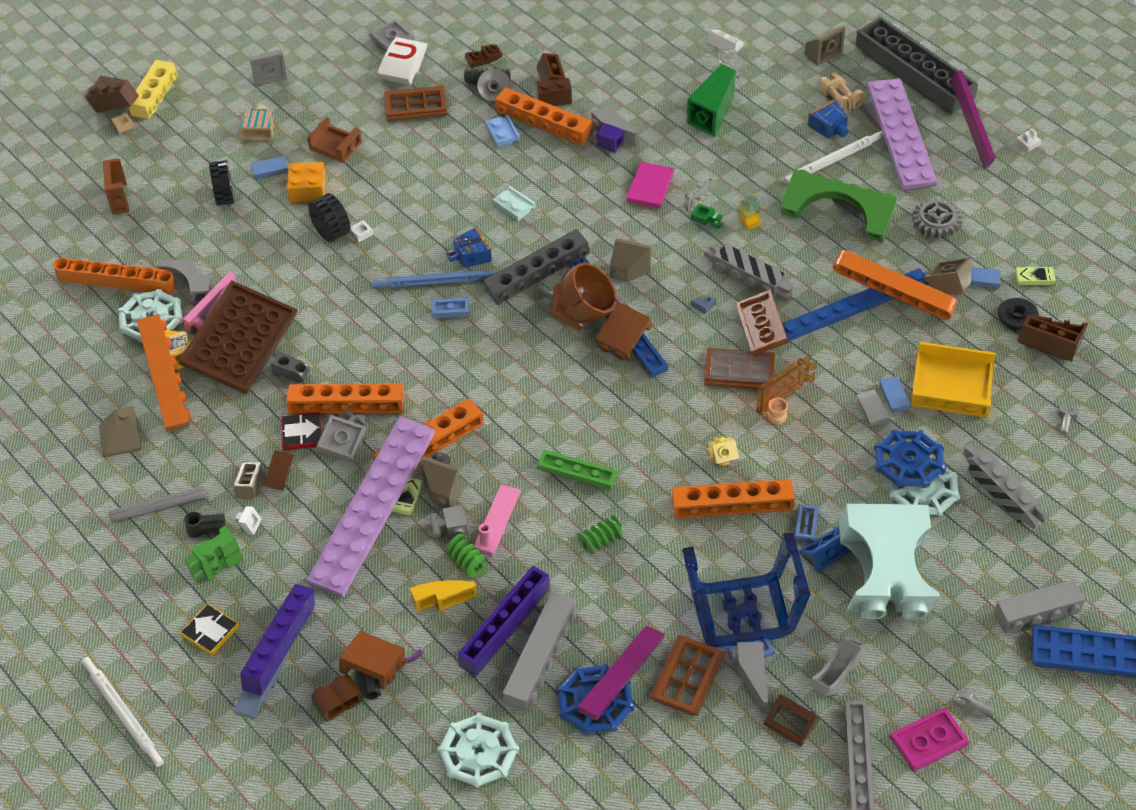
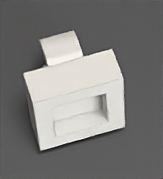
[1016,129,1041,152]
[234,506,262,535]

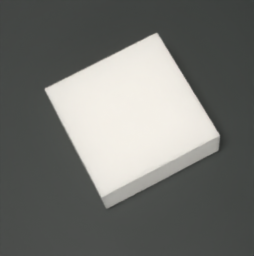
[350,220,374,242]

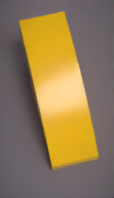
[410,580,478,612]

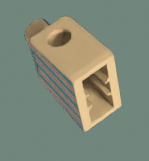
[239,104,274,140]

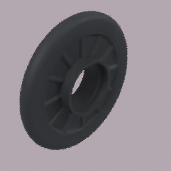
[998,298,1039,330]

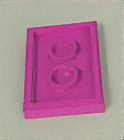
[627,162,674,208]
[889,707,970,772]

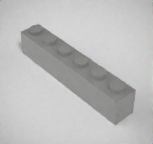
[503,591,577,712]

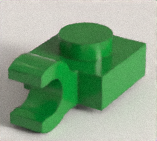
[691,203,723,228]

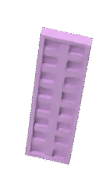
[867,78,937,190]

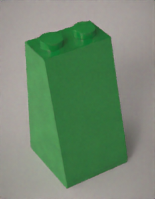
[687,64,736,137]

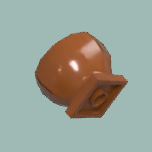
[551,262,617,331]

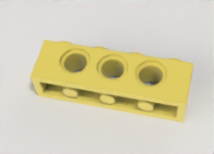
[129,60,177,119]

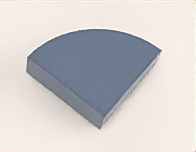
[691,296,717,314]

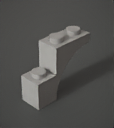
[157,259,213,304]
[808,636,867,697]

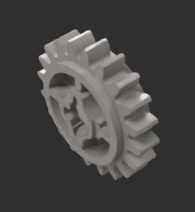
[912,197,963,239]

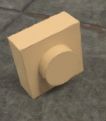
[111,113,134,134]

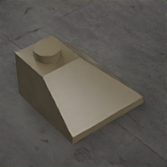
[805,26,846,66]
[610,238,651,282]
[924,257,972,295]
[99,406,142,458]
[421,456,461,508]

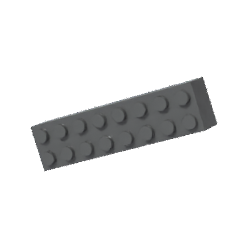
[855,16,978,114]

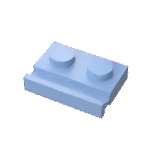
[485,115,520,148]

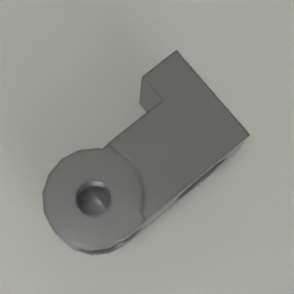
[271,351,310,383]

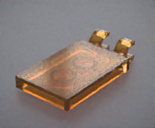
[756,354,818,416]

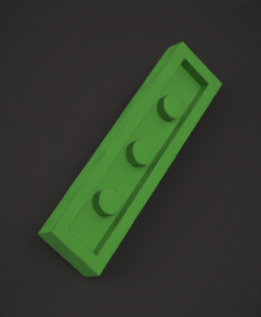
[537,450,618,490]

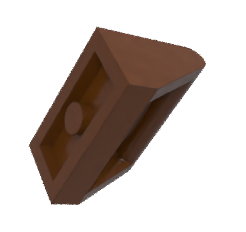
[764,694,821,747]

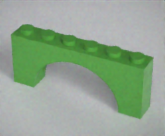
[780,169,897,242]

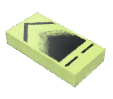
[1015,267,1056,285]
[392,478,423,516]

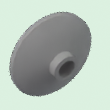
[477,69,511,102]

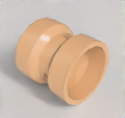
[767,398,788,425]

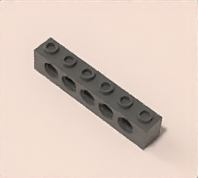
[484,228,590,305]

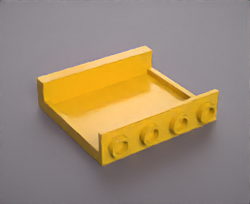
[910,342,996,418]

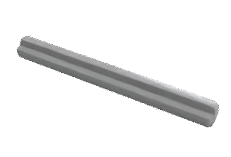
[109,486,207,522]

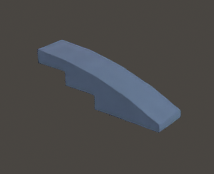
[233,651,289,720]

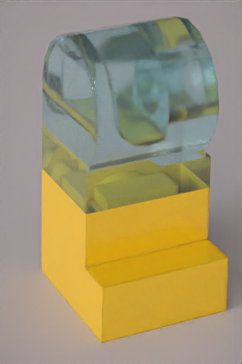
[738,194,761,231]

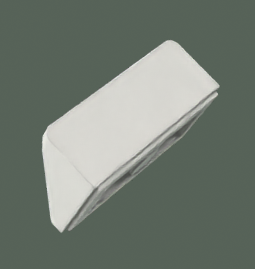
[707,30,744,55]

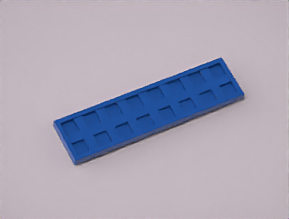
[1032,625,1136,677]

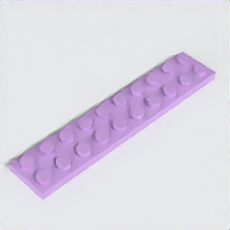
[307,416,435,597]

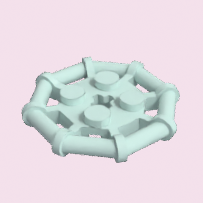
[117,289,184,343]
[889,457,960,517]
[437,713,519,788]

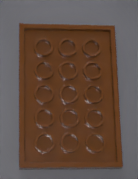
[179,280,298,394]

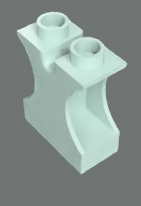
[838,504,940,620]

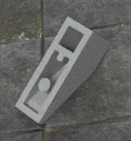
[591,104,638,146]
[732,642,768,710]

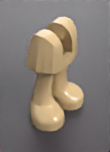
[818,72,866,113]

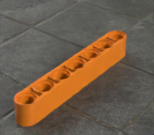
[833,250,957,319]
[53,258,176,294]

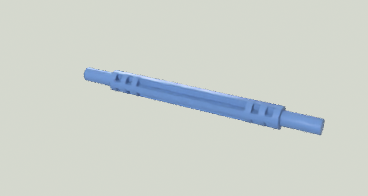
[372,270,499,288]

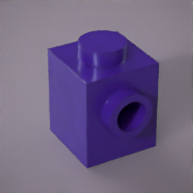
[596,123,624,153]

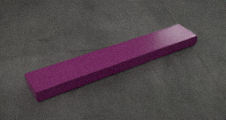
[951,70,996,168]
[578,625,664,721]

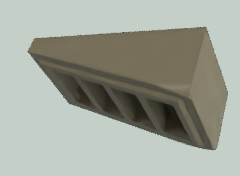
[233,462,262,499]

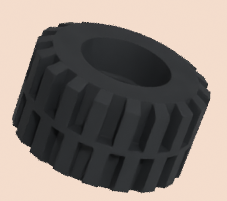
[308,193,351,242]

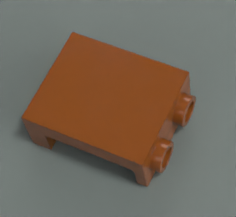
[308,117,362,163]
[102,158,130,215]
[595,302,653,361]
[339,630,406,690]

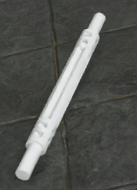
[784,131,884,184]
[82,657,164,767]

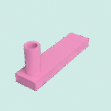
[184,272,236,333]
[474,485,520,557]

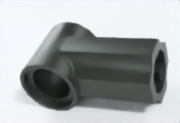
[184,512,226,538]
[359,672,381,700]

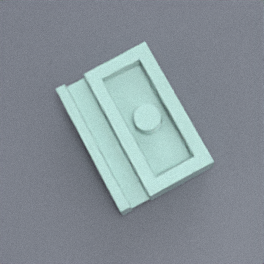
[493,186,536,221]

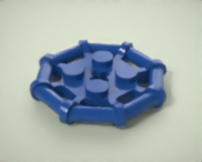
[874,429,946,488]
[556,664,635,735]

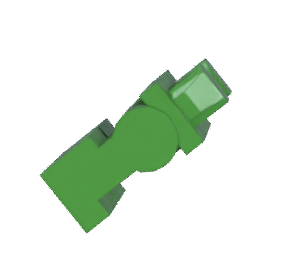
[184,525,244,582]

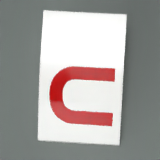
[378,37,427,85]

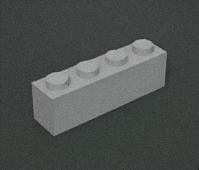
[994,579,1085,633]

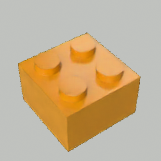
[287,162,326,203]

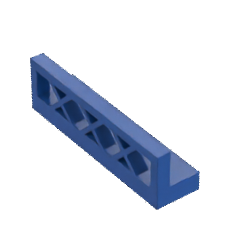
[799,526,852,572]

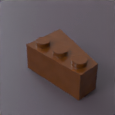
[85,76,139,112]
[1018,315,1088,362]

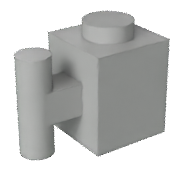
[430,505,468,539]

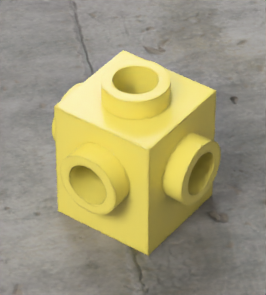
[707,436,739,466]

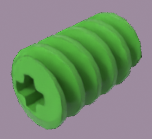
[577,515,622,554]
[446,534,488,578]

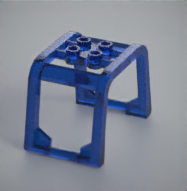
[682,532,811,647]

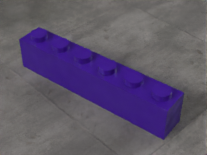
[457,565,550,677]
[240,584,315,696]

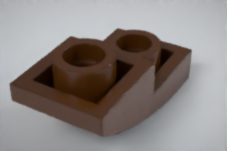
[465,44,503,68]
[264,450,294,491]

